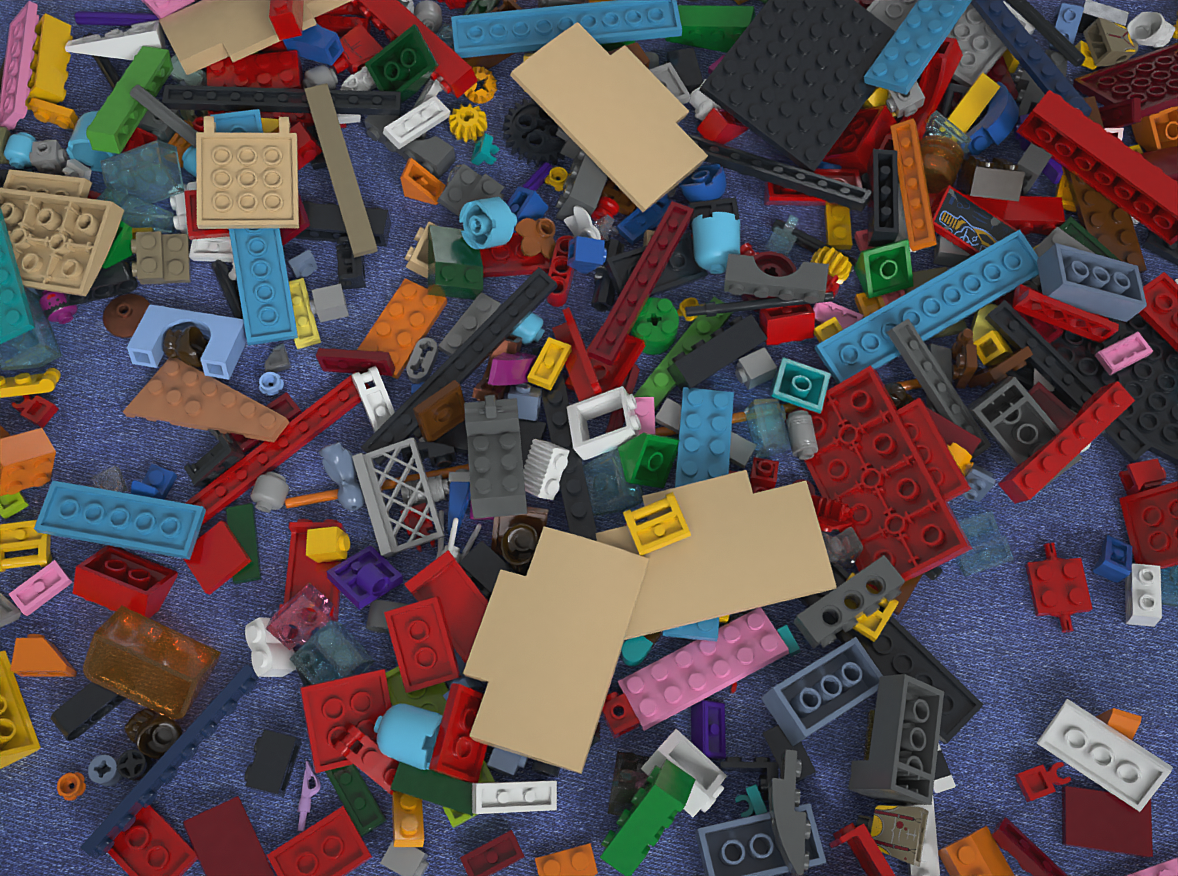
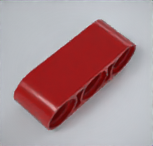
[546,235,575,307]

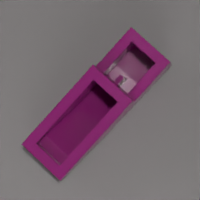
[488,352,537,385]

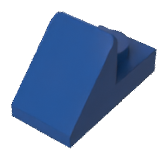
[131,464,178,500]
[1092,535,1133,583]

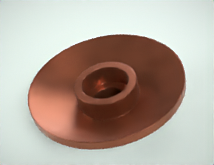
[103,294,150,338]

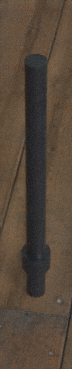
[685,292,834,317]

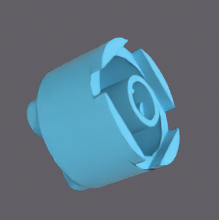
[459,197,517,249]

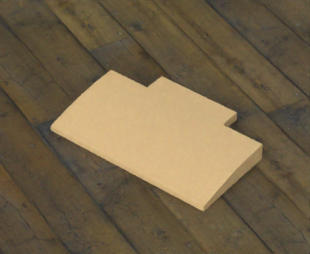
[159,0,353,75]
[510,22,708,212]
[0,169,124,297]
[595,470,836,640]
[463,527,650,774]

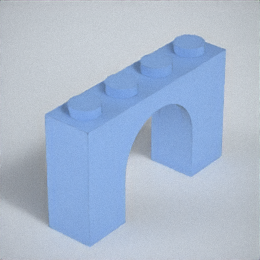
[127,305,247,380]

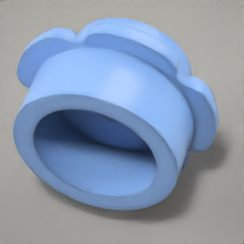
[259,372,284,396]

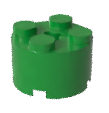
[629,298,679,355]

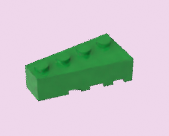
[665,5,756,53]
[600,759,696,876]

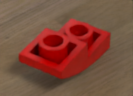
[749,457,779,494]

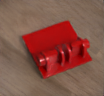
[810,493,853,532]

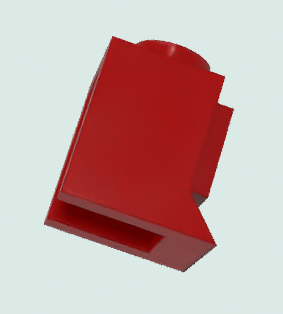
[1118,458,1166,496]

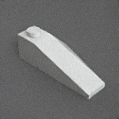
[65,20,166,60]

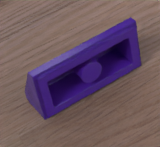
[691,700,726,760]

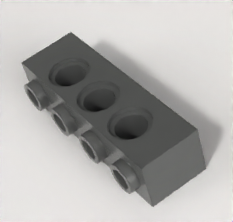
[793,555,905,649]

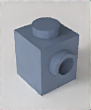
[504,383,542,421]
[487,747,528,779]

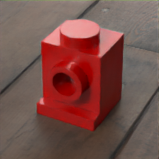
[601,692,640,739]

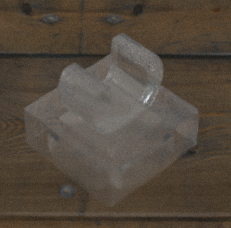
[594,214,618,241]

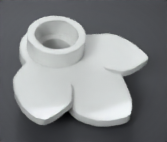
[564,206,601,240]

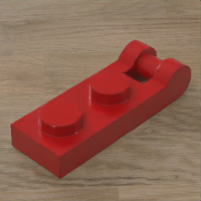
[333,724,399,796]

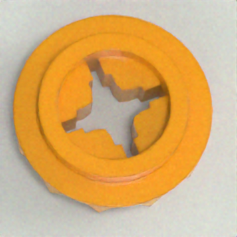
[464,67,497,104]

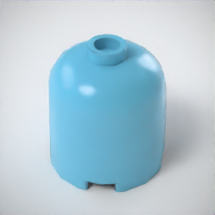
[67,111,117,172]
[692,212,740,274]
[374,703,443,770]

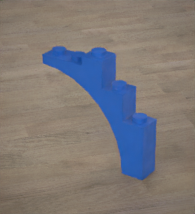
[283,23,344,66]

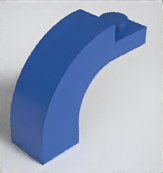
[960,81,1019,155]

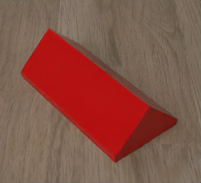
[764,169,862,206]

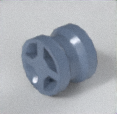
[88,755,123,787]

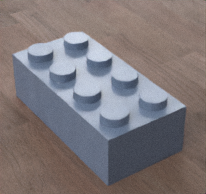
[1037,243,1147,322]
[761,637,883,746]
[695,803,826,876]

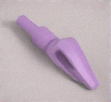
[297,761,320,832]

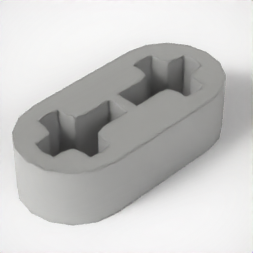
[406,338,439,384]

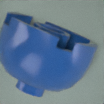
[679,164,727,203]

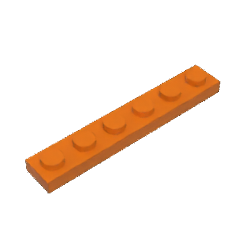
[890,118,937,252]

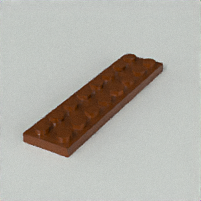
[1063,96,1147,274]

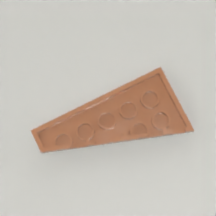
[123,358,289,442]

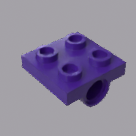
[327,545,403,610]

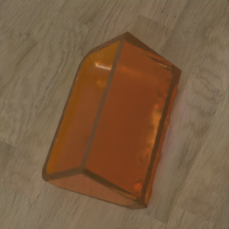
[83,606,221,719]

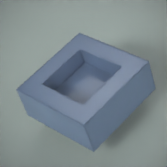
[288,249,318,279]

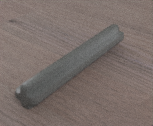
[130,85,198,148]

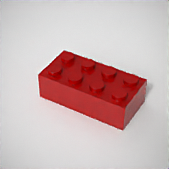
[206,50,304,89]

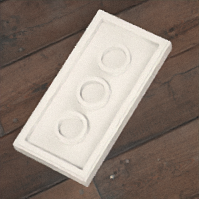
[1037,699,1173,812]

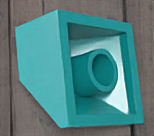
[769,357,831,413]

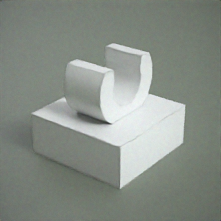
[62,159,92,181]

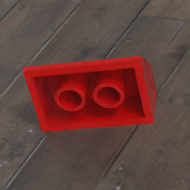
[822,105,898,176]
[72,545,178,623]

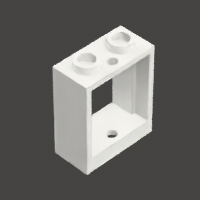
[567,386,641,460]
[641,729,727,817]

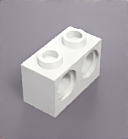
[1125,564,1162,627]

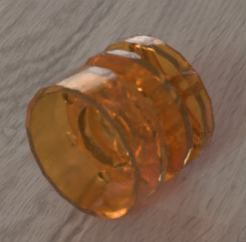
[919,135,964,194]

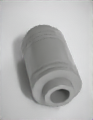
[786,410,818,460]
[401,475,450,507]

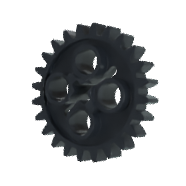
[502,98,565,167]

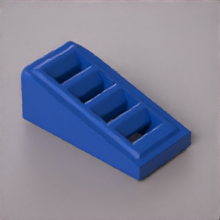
[447,482,471,539]

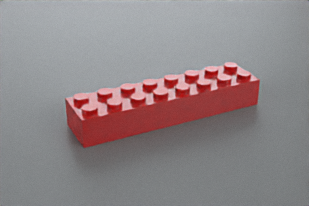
[1016,90,1178,245]

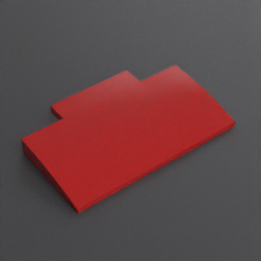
[783,365,973,591]

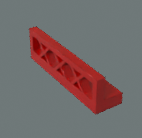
[1012,284,1119,343]
[552,307,603,402]

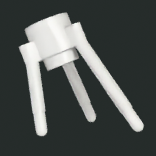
[436,510,482,564]

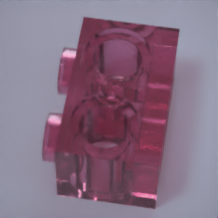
[266,583,333,650]

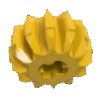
[449,103,488,143]
[810,246,852,285]

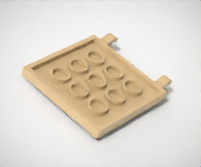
[196,116,299,229]

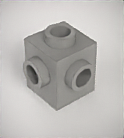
[886,81,925,118]
[29,140,68,176]

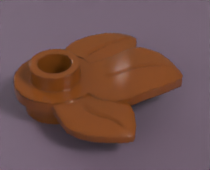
[514,218,556,259]

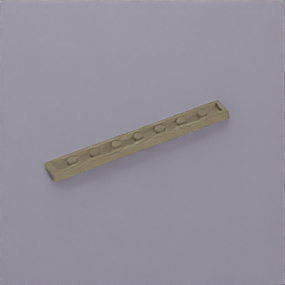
[304,83,378,258]

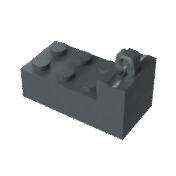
[555,126,608,221]
[966,376,1082,490]
[464,395,527,519]
[848,674,944,805]

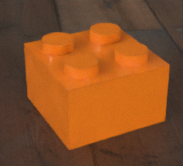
[0,428,56,496]

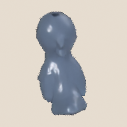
[319,442,365,511]

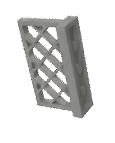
[352,437,445,558]

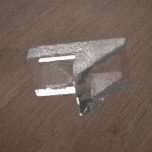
[822,527,863,570]

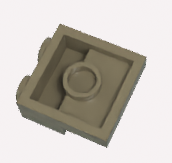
[131,231,191,285]

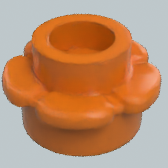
[57,772,86,801]

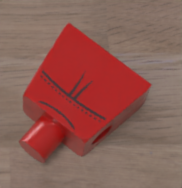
[330,23,383,75]

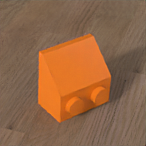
[1132,106,1178,152]
[938,826,1015,876]

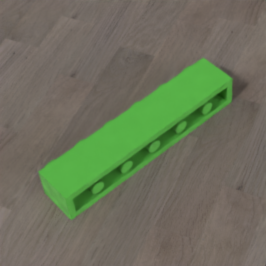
[86,46,174,154]

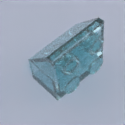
[290,620,374,684]

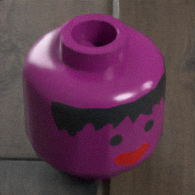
[39,290,78,324]

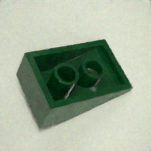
[365,24,439,104]
[428,225,483,300]

